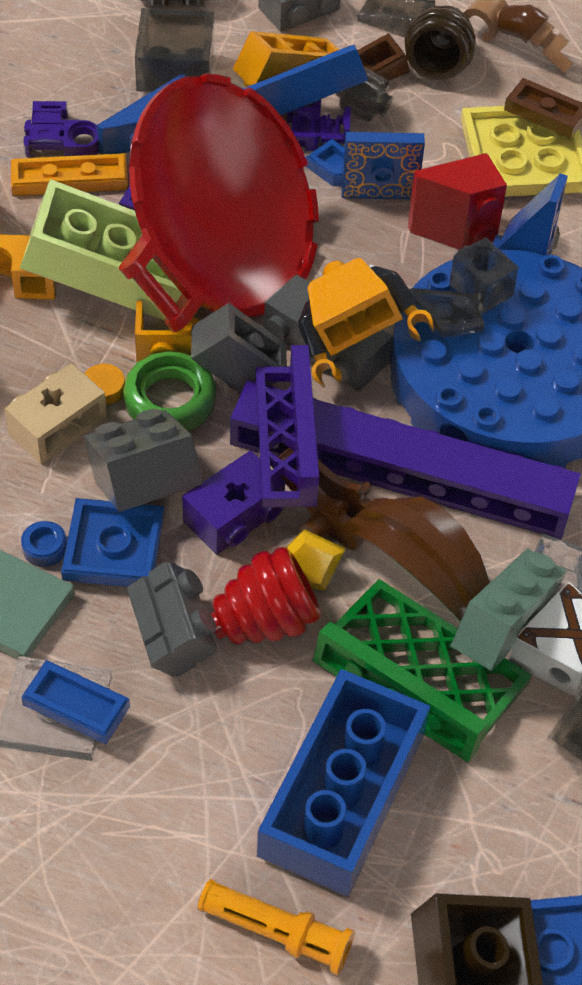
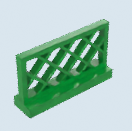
[312,579,532,763]

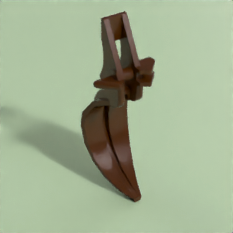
[273,448,490,622]

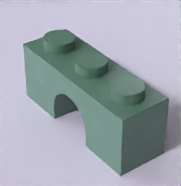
[451,548,567,671]

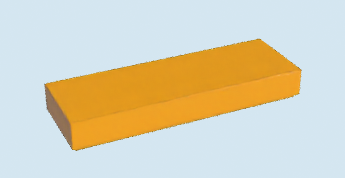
[11,153,128,196]

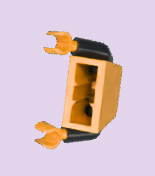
[298,258,434,388]

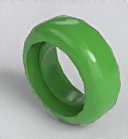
[123,351,216,432]

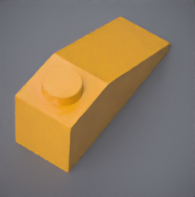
[233,31,339,87]

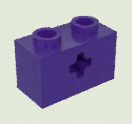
[182,450,285,555]

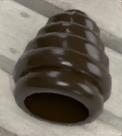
[404,5,476,81]

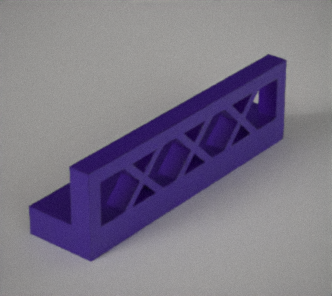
[255,345,319,507]

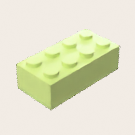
[20,179,182,320]

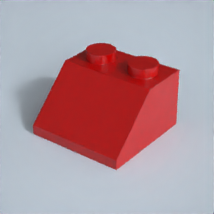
[407,153,507,250]

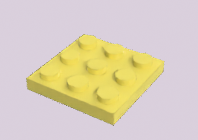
[461,106,582,197]

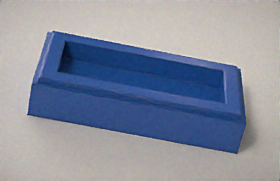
[21,660,130,745]

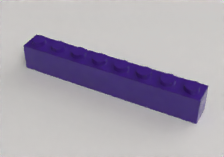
[230,380,581,540]

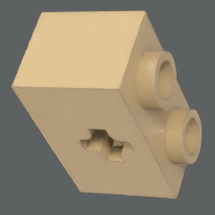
[4,363,107,465]

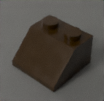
[411,893,543,985]

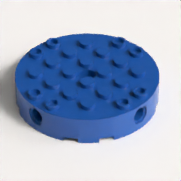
[390,250,582,468]

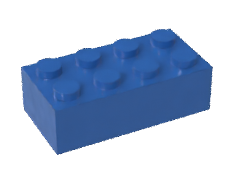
[257,669,430,897]

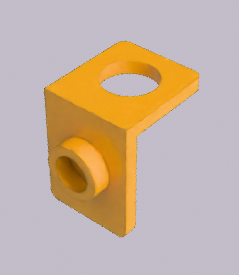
[135,300,192,362]

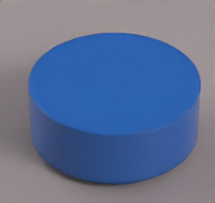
[21,521,67,567]

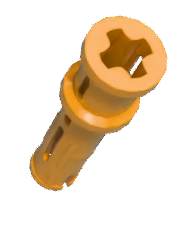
[197,879,355,975]

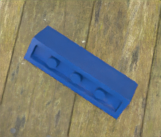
[244,45,368,115]

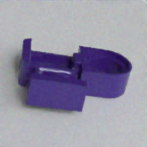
[287,99,351,151]
[23,101,99,158]

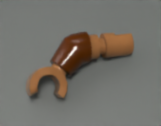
[463,0,573,74]

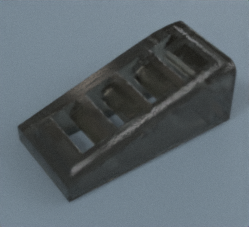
[357,0,436,37]

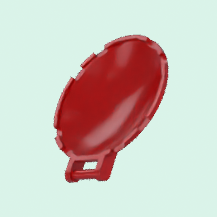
[119,73,319,332]

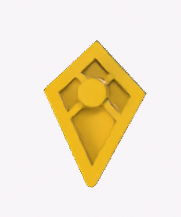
[286,529,345,590]

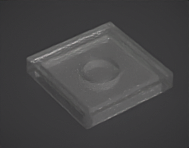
[0,656,112,761]

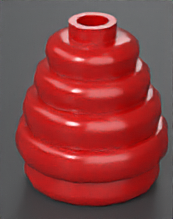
[210,547,321,645]

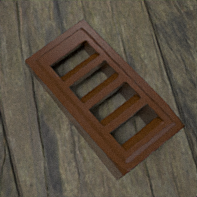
[342,33,409,95]

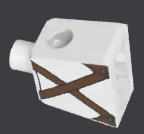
[509,582,582,695]

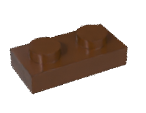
[504,78,582,139]

